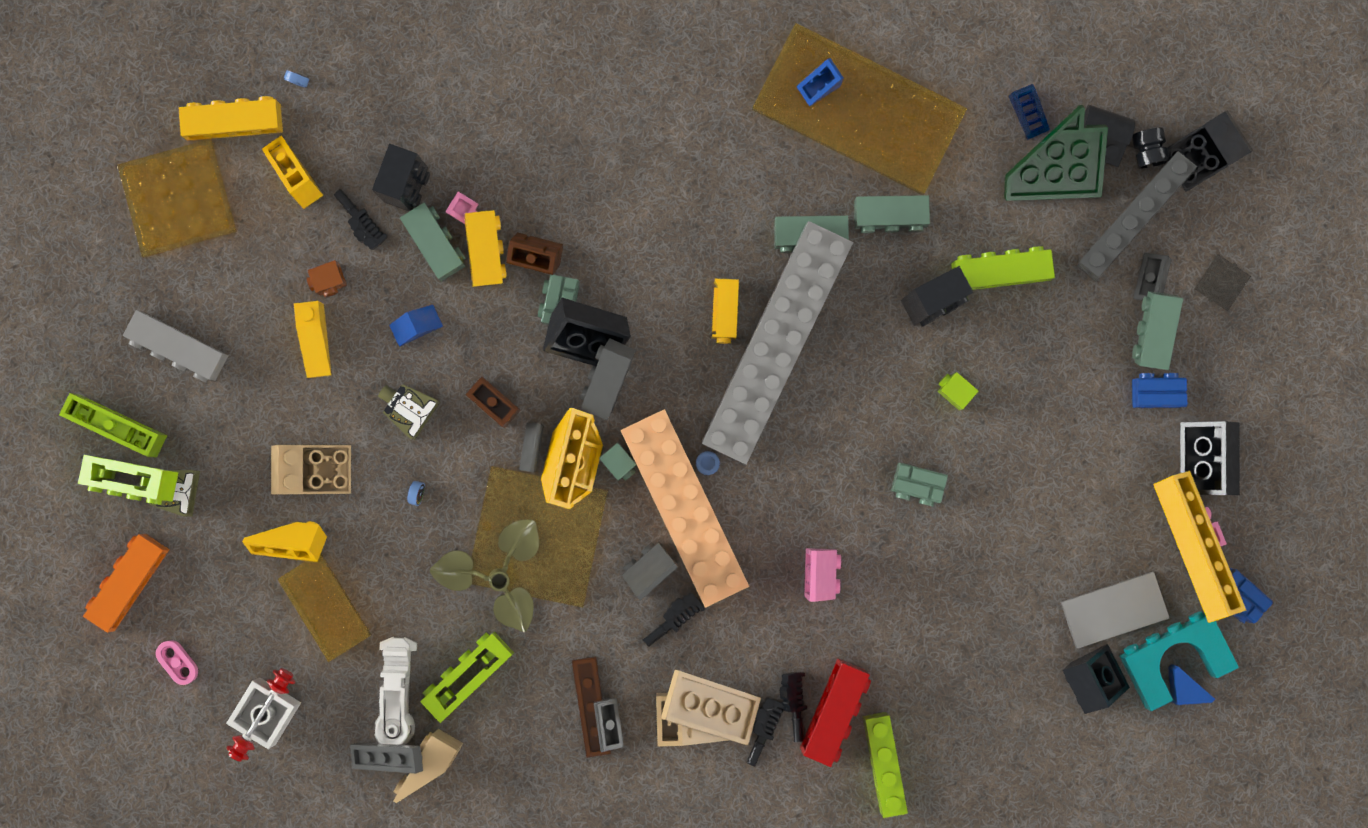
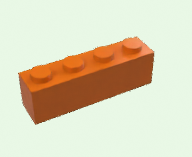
[83,534,170,633]

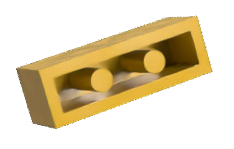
[464,210,506,287]

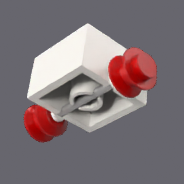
[226,668,301,762]

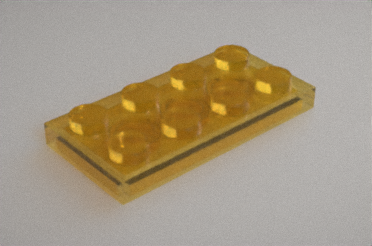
[277,553,372,662]

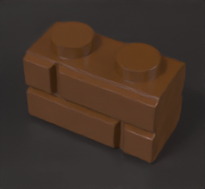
[506,232,563,275]
[466,377,521,428]

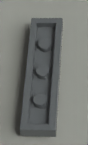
[350,742,423,774]

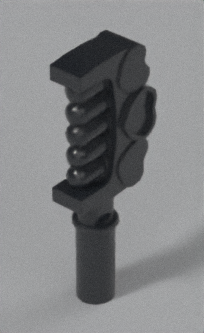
[334,189,388,250]
[643,592,705,647]
[779,672,807,742]
[746,697,784,767]

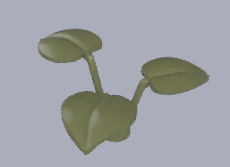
[430,519,539,632]

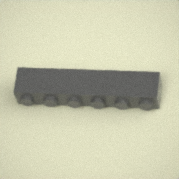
[1077,151,1197,282]

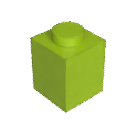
[937,372,979,410]

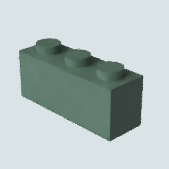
[854,195,930,233]
[400,203,466,282]
[774,215,849,253]
[1132,291,1183,370]

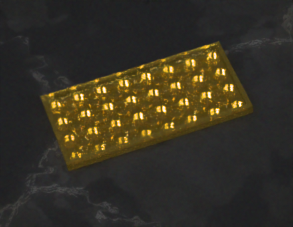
[752,23,967,195]

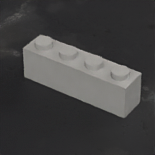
[123,310,229,382]

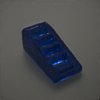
[1008,84,1050,140]

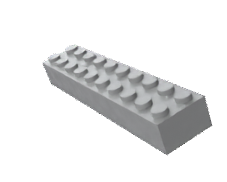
[702,221,853,464]

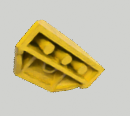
[541,408,603,509]

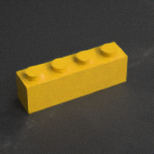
[179,96,283,141]

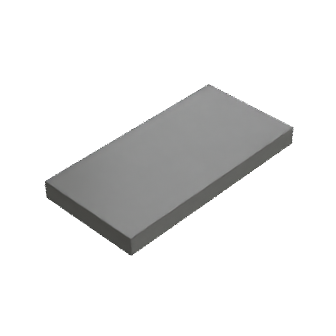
[1061,572,1169,649]

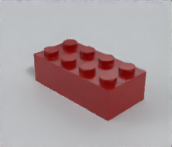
[800,658,871,767]

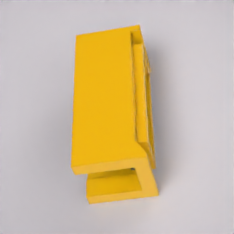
[712,279,739,344]

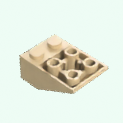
[271,445,351,494]
[656,692,728,746]
[393,729,463,803]

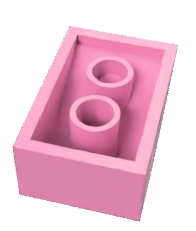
[804,548,841,602]

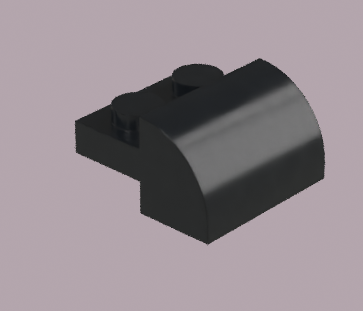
[1084,104,1135,167]

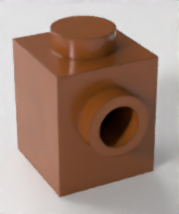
[307,260,347,297]

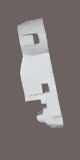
[374,637,417,745]

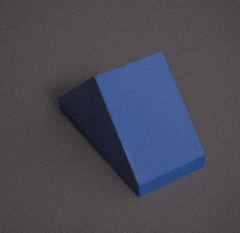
[796,58,844,106]
[389,305,443,347]
[1168,664,1215,705]

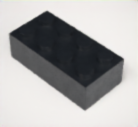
[901,266,974,327]

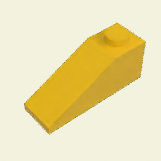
[262,135,323,209]
[294,301,331,378]
[242,521,327,562]

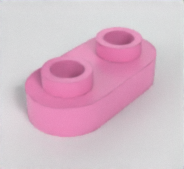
[156,640,198,685]

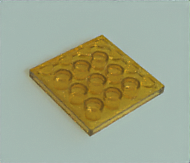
[117,139,237,258]

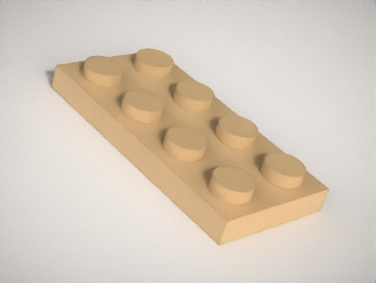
[661,670,761,745]

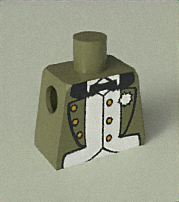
[378,384,441,440]
[138,470,200,517]

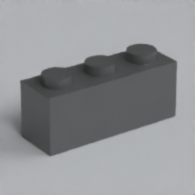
[580,338,636,420]

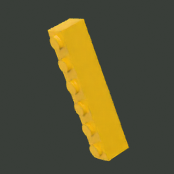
[1153,471,1246,623]

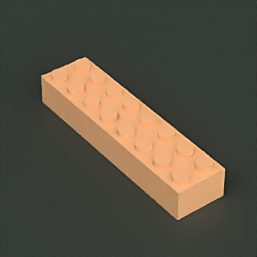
[620,409,750,608]

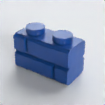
[1132,373,1187,408]
[1230,568,1273,624]

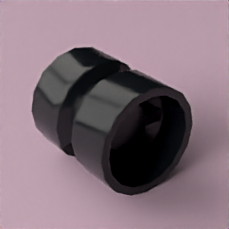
[1132,127,1170,169]

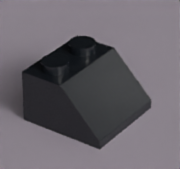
[1062,644,1130,714]

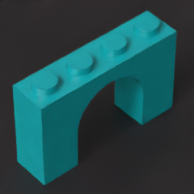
[1119,611,1239,711]

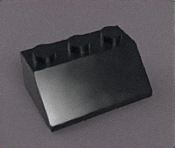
[543,298,631,367]
[1180,421,1240,495]

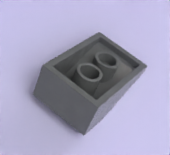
[622,542,678,601]

